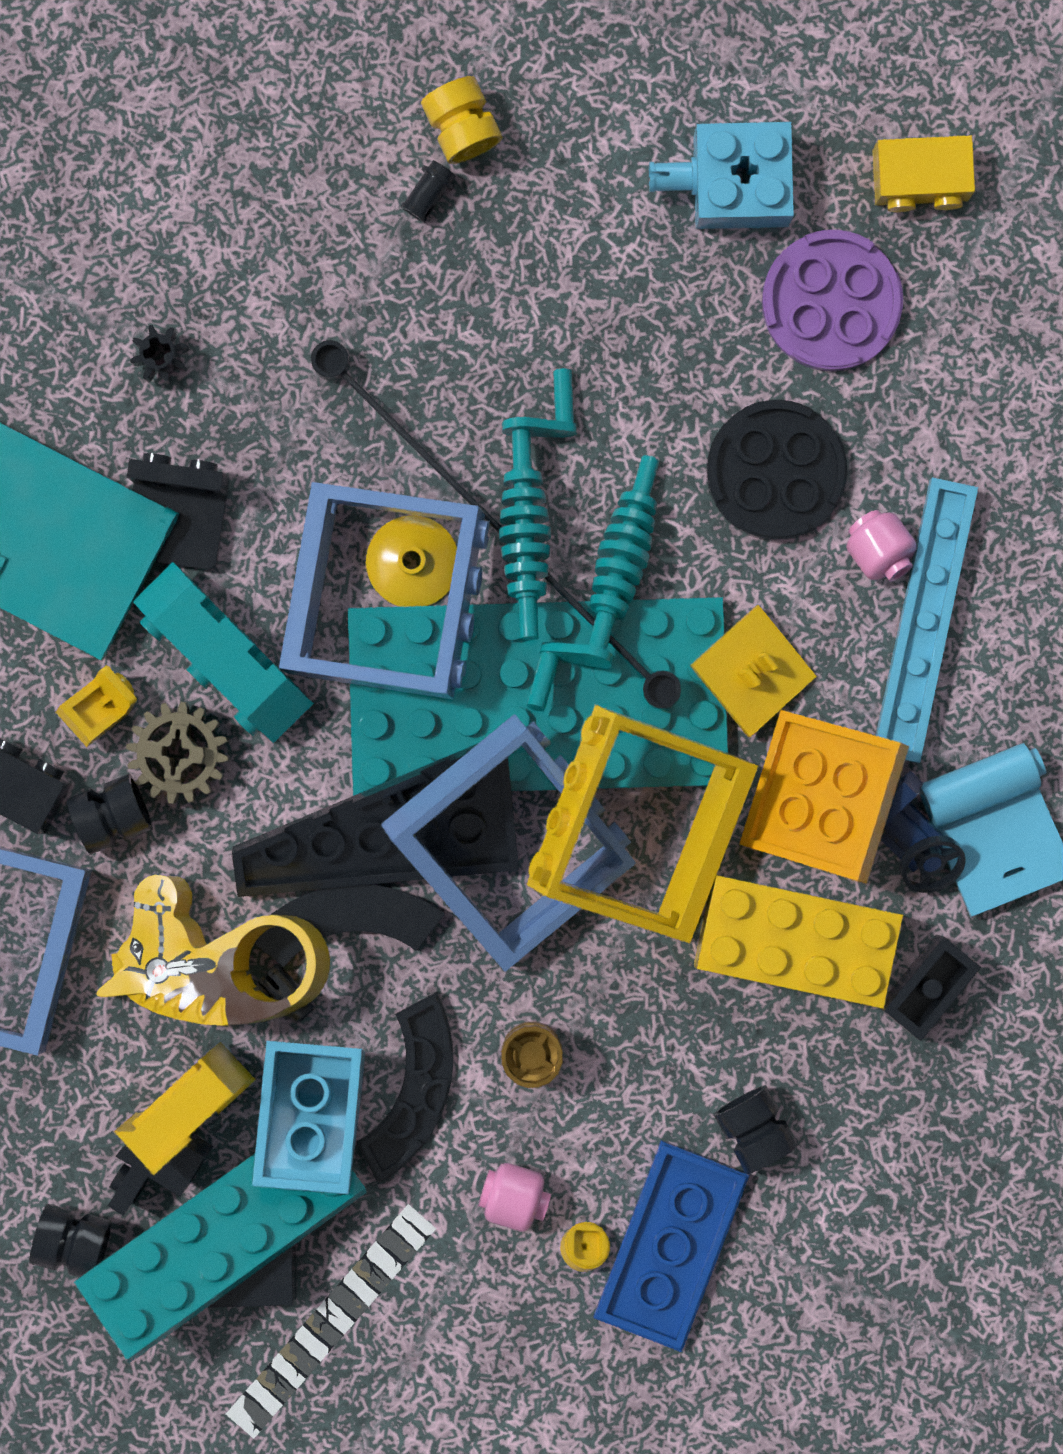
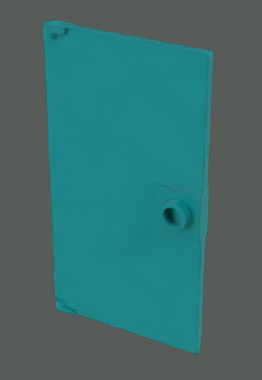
[0,423,179,661]

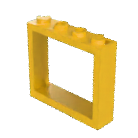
[526,705,758,943]

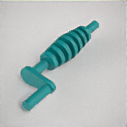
[499,368,577,641]
[526,455,660,711]

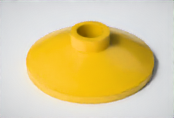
[366,515,457,607]

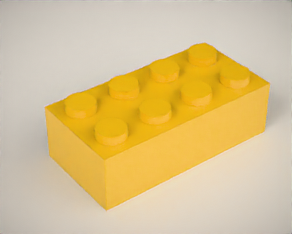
[693,875,903,1009]

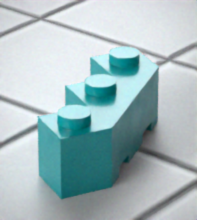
[133,562,314,743]

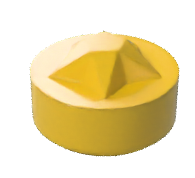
[560,1222,610,1272]

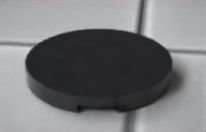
[706,400,847,541]

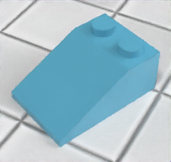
[252,1041,365,1194]

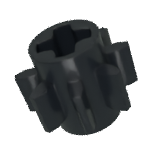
[130,325,189,385]

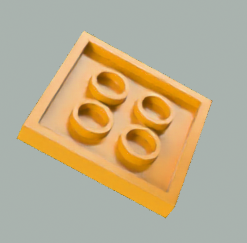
[739,710,909,884]

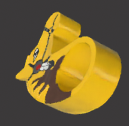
[96,875,330,1026]

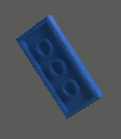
[593,1140,750,1352]

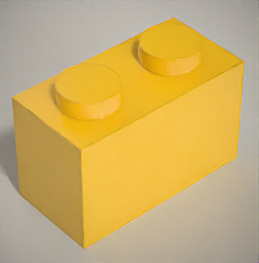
[872,135,975,212]

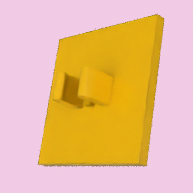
[690,605,817,737]

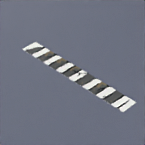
[226,1204,436,1439]

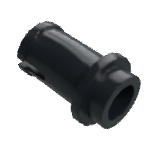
[400,160,456,224]
[258,964,317,1024]

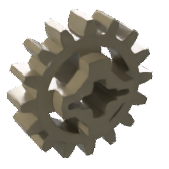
[126,702,230,804]

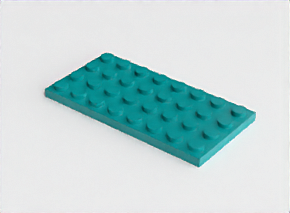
[348,597,728,796]

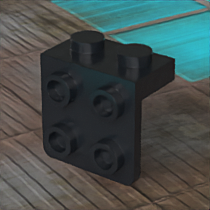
[126,453,230,570]

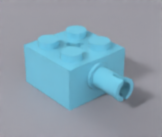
[649,122,794,229]

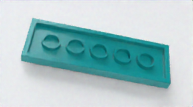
[74,1154,367,1364]

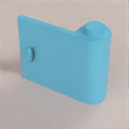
[919,743,1063,917]

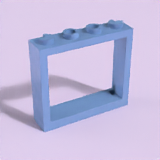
[279,482,490,700]
[381,714,636,972]
[0,847,92,1056]

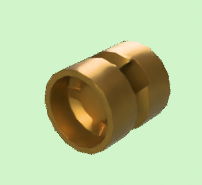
[501,1022,563,1088]

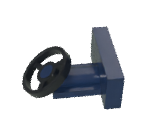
[881,770,966,893]

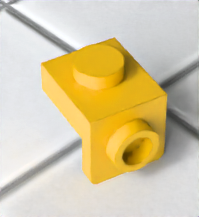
[56,665,137,747]

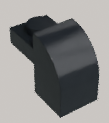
[108,1133,213,1216]

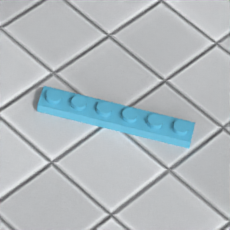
[875,477,978,763]

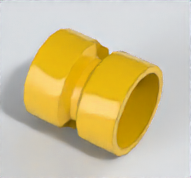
[421,76,503,164]

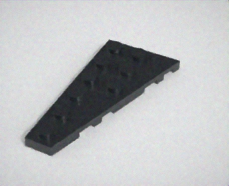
[232,743,519,897]

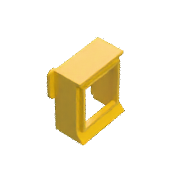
[114,1042,256,1175]

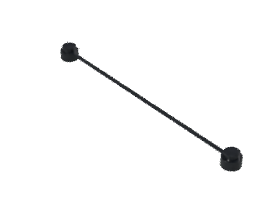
[311,340,681,710]

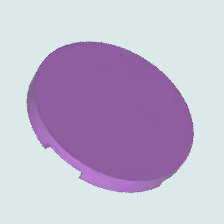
[762,230,903,371]

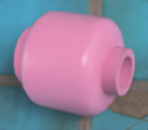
[846,510,917,582]
[478,1163,551,1232]

